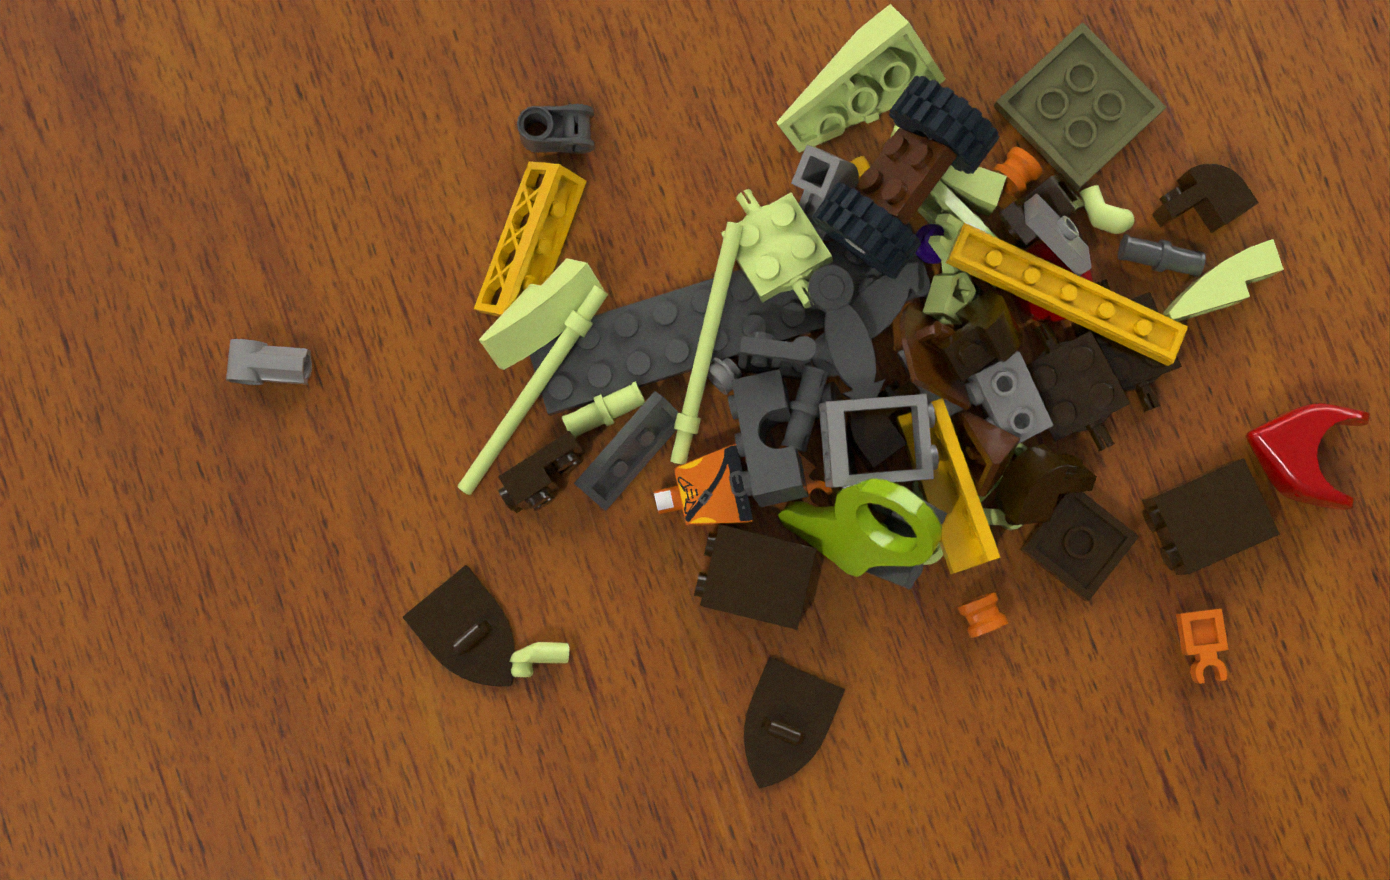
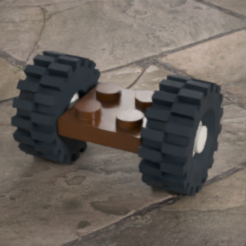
[811,75,1000,279]

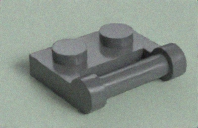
[738,332,817,379]

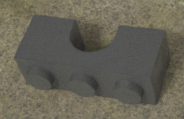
[728,369,809,507]

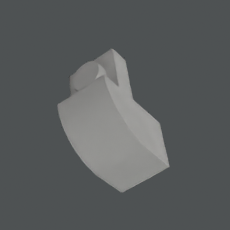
[791,145,859,241]

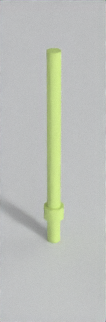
[670,222,743,464]
[457,285,608,495]

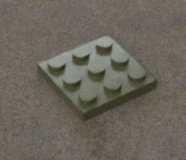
[994,22,1166,191]

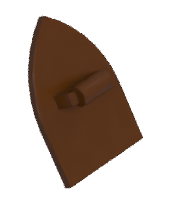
[900,297,971,410]

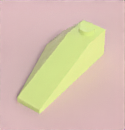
[776,4,946,153]

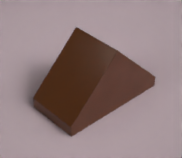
[954,411,1020,496]

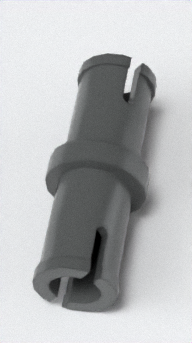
[1118,234,1206,277]
[781,365,830,452]

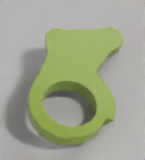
[778,478,942,577]

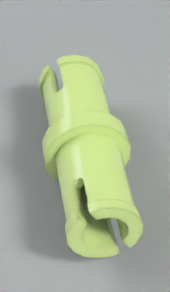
[562,381,645,438]

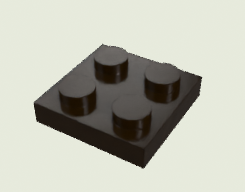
[1020,492,1139,601]

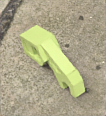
[923,214,976,325]

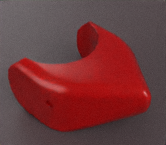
[1245,403,1370,510]

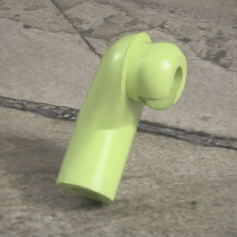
[509,642,569,677]

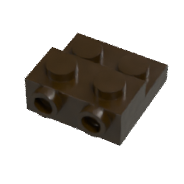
[498,431,585,513]

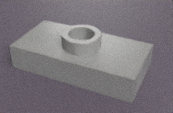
[1024,193,1092,276]

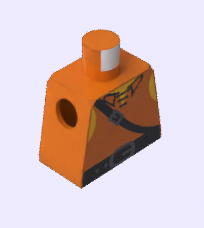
[654,444,753,526]

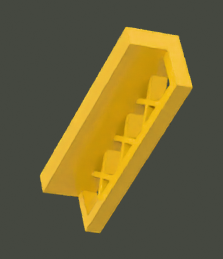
[474,161,587,317]
[895,398,1000,574]

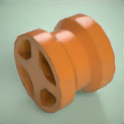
[991,147,1043,198]
[957,591,1008,638]

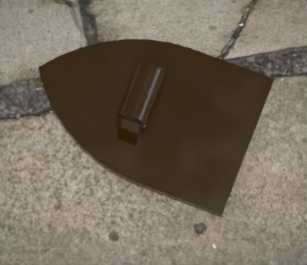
[403,565,515,687]
[744,657,845,789]

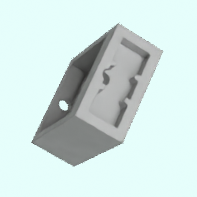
[819,394,939,487]

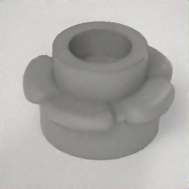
[707,357,742,395]

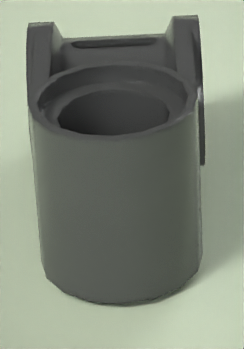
[517,104,595,154]

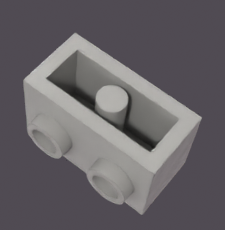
[965,351,1054,443]

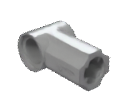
[226,339,312,385]

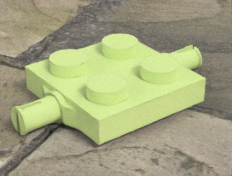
[721,189,833,308]

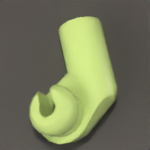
[1079,185,1135,234]

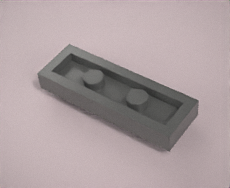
[574,391,679,511]

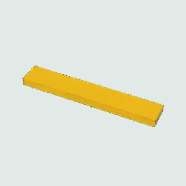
[945,223,1188,366]

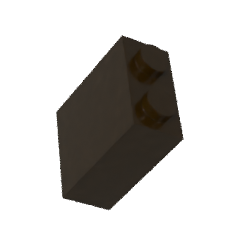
[1142,458,1280,575]
[694,525,817,630]

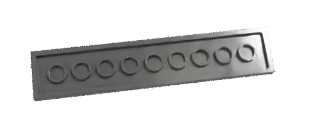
[530,222,931,416]

